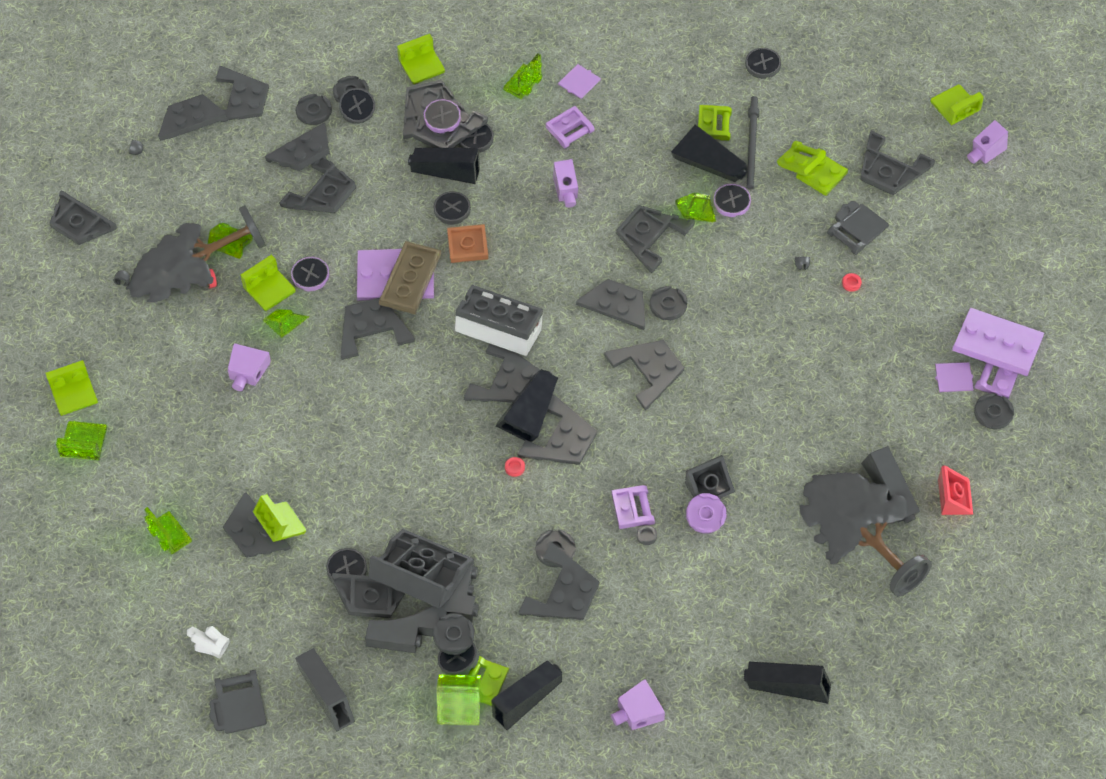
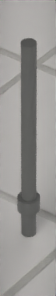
[746,96,759,189]

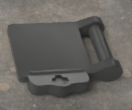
[827,201,889,255]
[209,669,267,734]

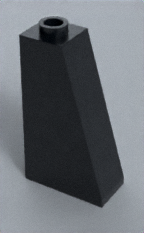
[671,124,747,182]
[408,148,480,184]
[496,369,558,442]
[491,660,562,730]
[744,661,831,704]

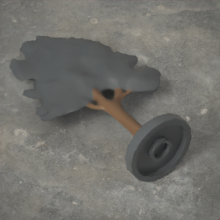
[126,205,266,303]
[800,472,932,597]

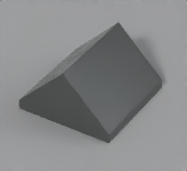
[685,455,735,499]

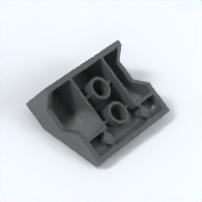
[368,529,473,608]

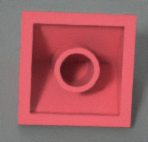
[938,465,973,515]

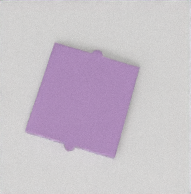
[558,64,601,99]
[935,362,974,392]

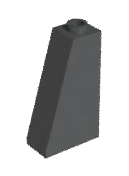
[861,446,920,524]
[295,648,355,732]

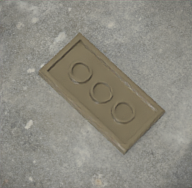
[379,241,441,314]

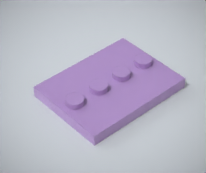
[357,249,434,301]
[952,308,1044,376]

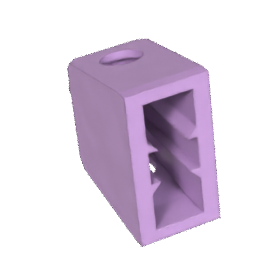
[967,120,1008,164]
[553,159,578,208]
[228,343,271,391]
[611,679,665,730]

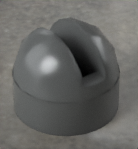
[129,139,143,155]
[795,257,810,270]
[113,270,130,286]

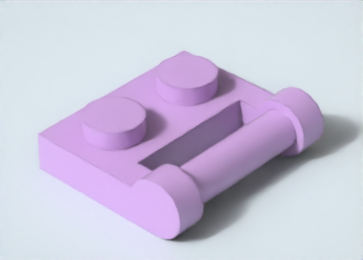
[546,106,595,149]
[975,362,1018,399]
[612,485,655,529]

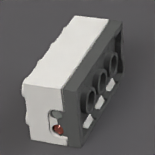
[455,285,543,356]

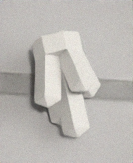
[187,626,230,659]

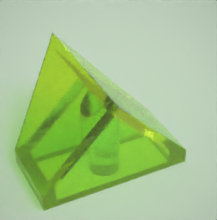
[675,193,716,222]
[263,309,310,338]

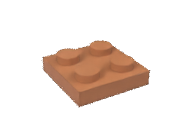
[447,224,488,263]

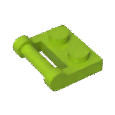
[698,105,732,141]
[777,141,826,176]
[458,656,509,706]

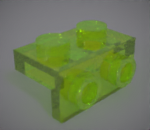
[207,223,253,259]

